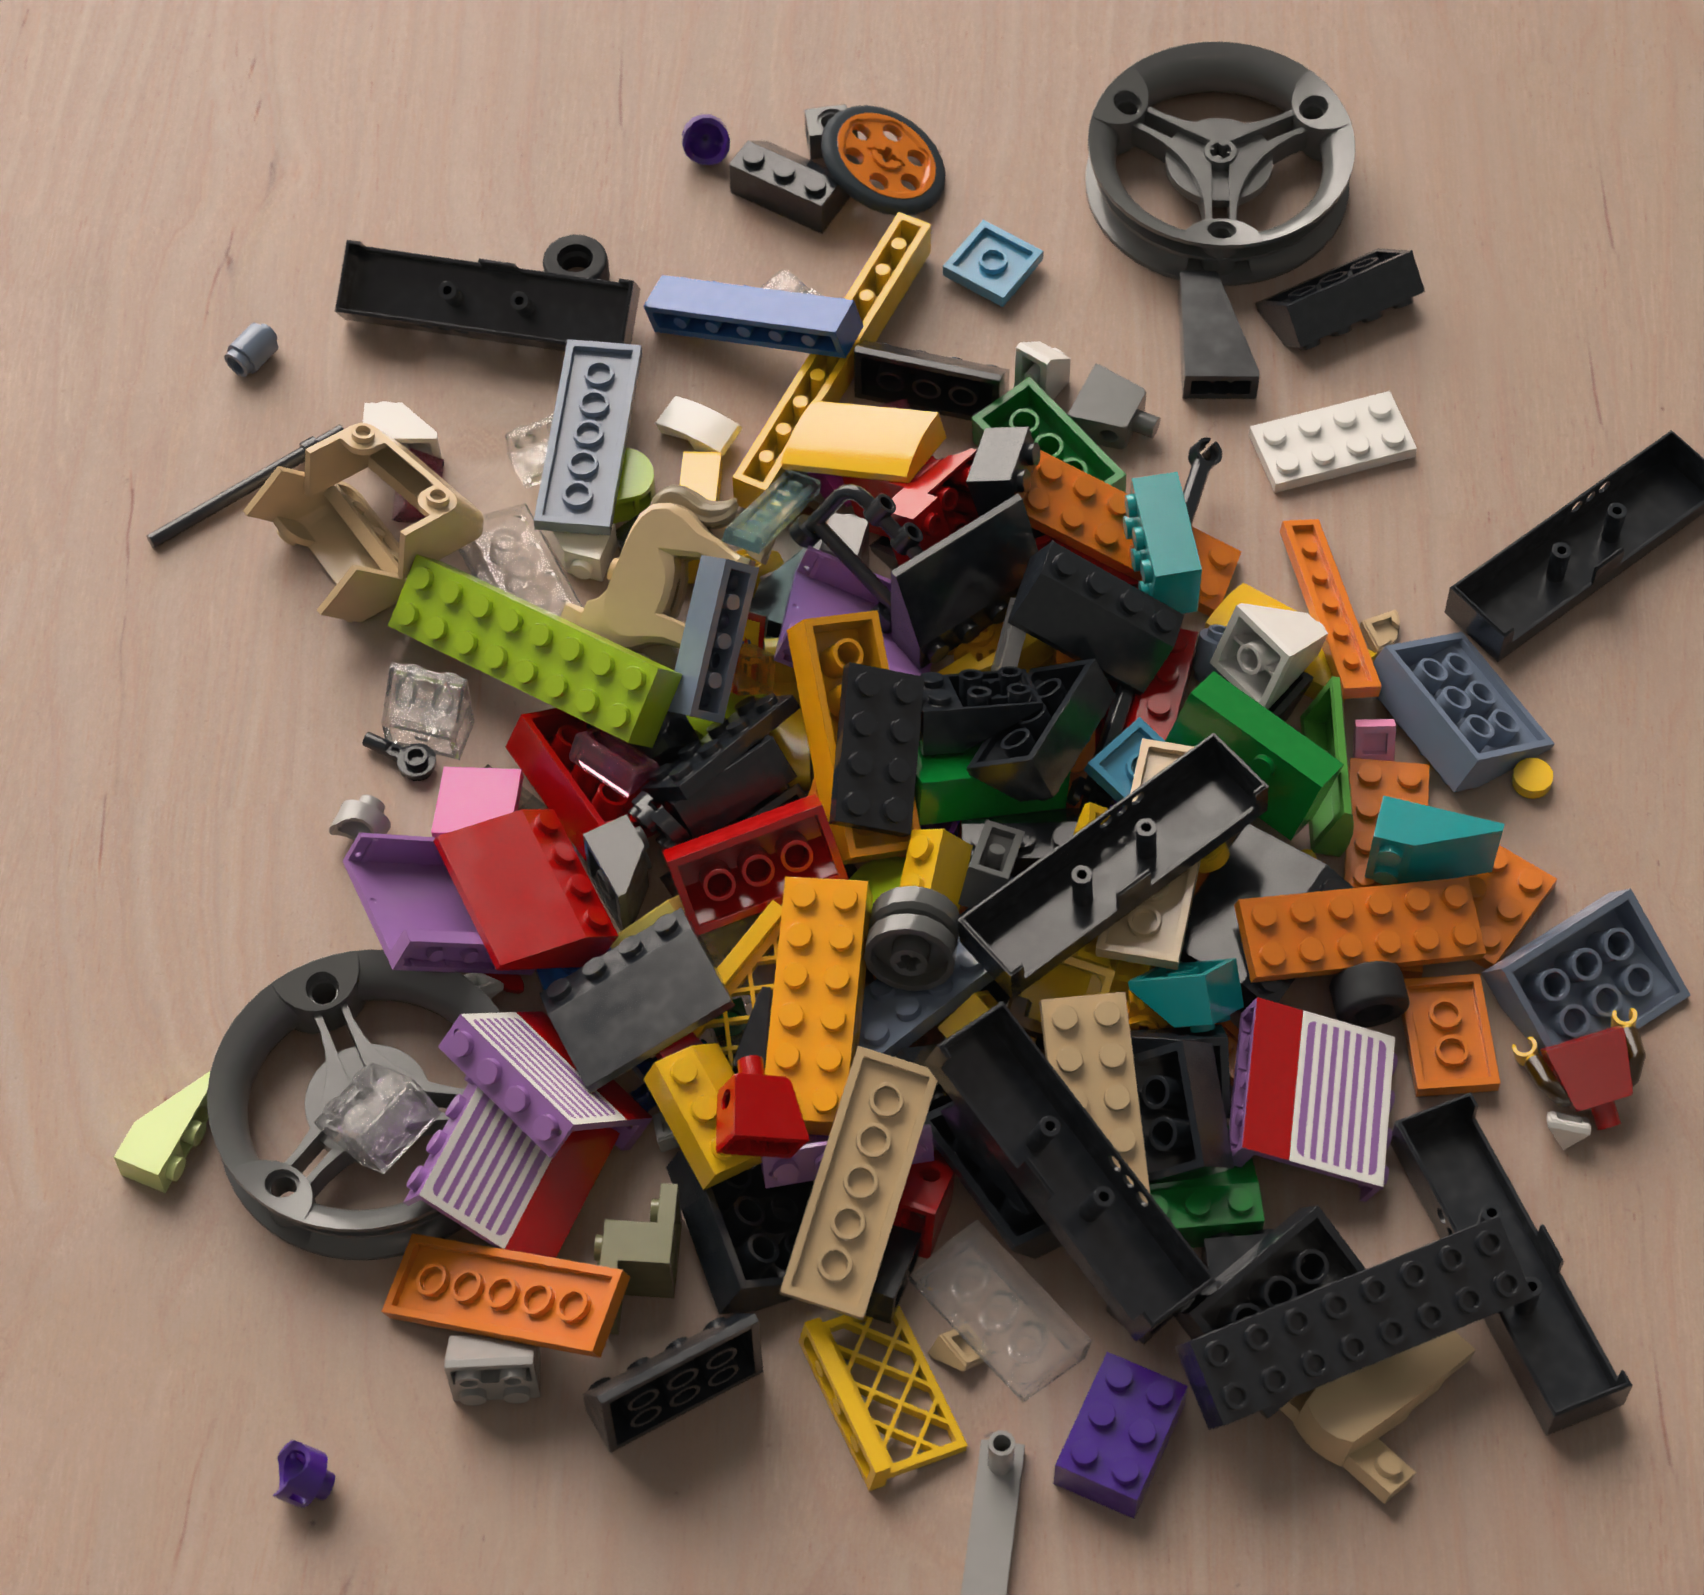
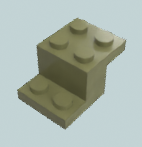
[594,1183,683,1335]

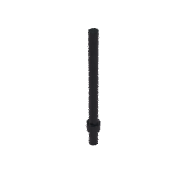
[146,425,344,548]

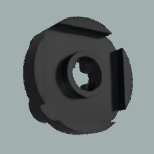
[628,790,693,850]

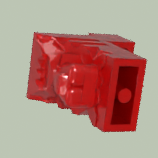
[842,448,979,566]

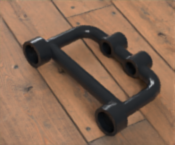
[789,484,924,634]

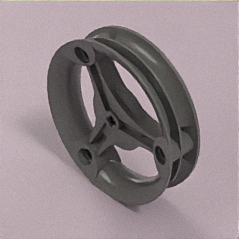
[1085,41,1356,286]
[207,949,500,1261]

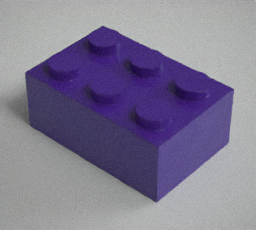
[1053,1352,1188,1519]

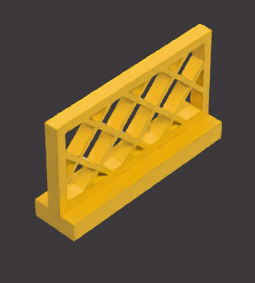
[693,900,782,1067]
[799,1305,968,1491]

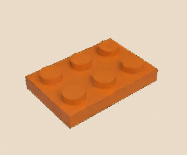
[1459,845,1557,969]
[1402,973,1501,1097]

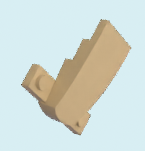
[1280,1330,1476,1504]

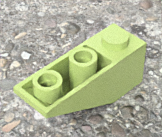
[114,1071,210,1193]

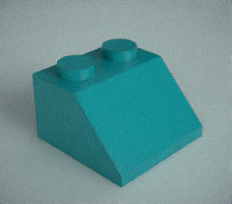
[1128,958,1244,1033]

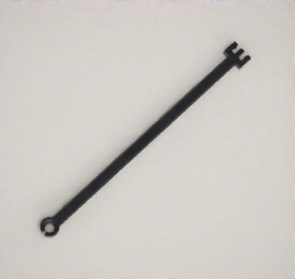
[1066,437,1223,810]

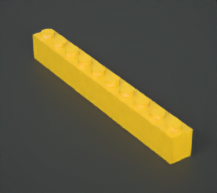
[732,212,931,517]

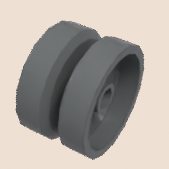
[864,886,961,991]

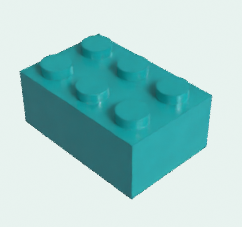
[1123,472,1202,614]

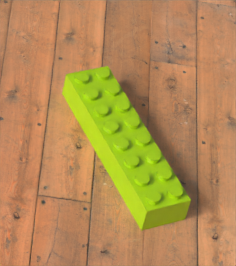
[388,554,683,748]

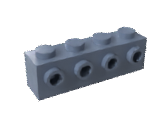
[668,555,759,724]

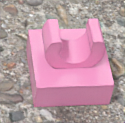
[1353,719,1396,761]

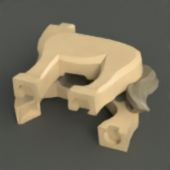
[560,485,779,670]

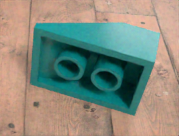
[1365,796,1505,885]

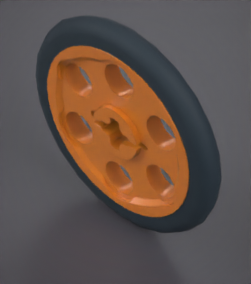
[821,105,946,216]

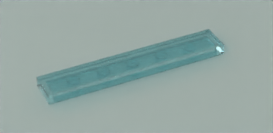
[722,470,822,554]

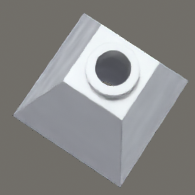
[1210,603,1329,710]

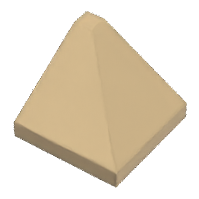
[928,1323,995,1371]

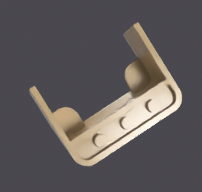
[304,423,484,580]
[243,466,407,623]

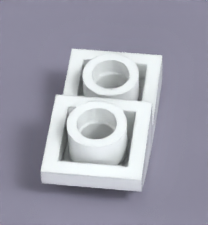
[655,396,742,457]

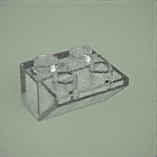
[381,662,475,760]
[314,1062,442,1174]

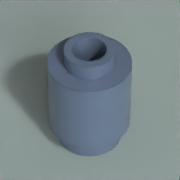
[224,323,279,377]
[1192,624,1226,682]

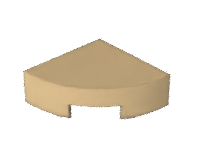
[1360,609,1400,658]

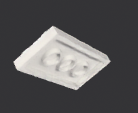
[1249,391,1417,493]

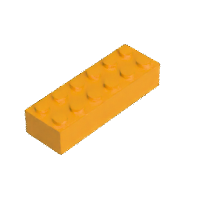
[786,610,921,865]
[765,877,873,1136]

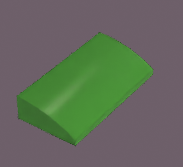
[1300,676,1354,857]

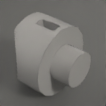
[329,794,391,840]

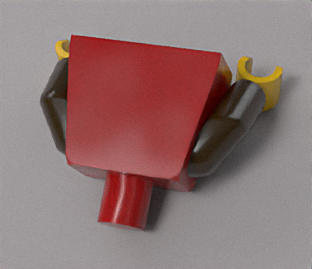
[1512,1008,1646,1130]

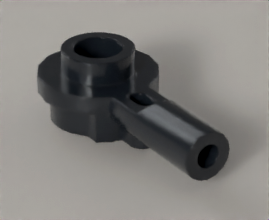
[362,732,437,781]

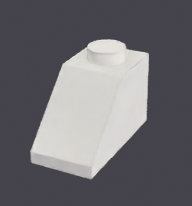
[1014,342,1071,400]
[363,401,441,461]
[543,524,617,582]

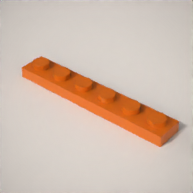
[1280,519,1382,699]

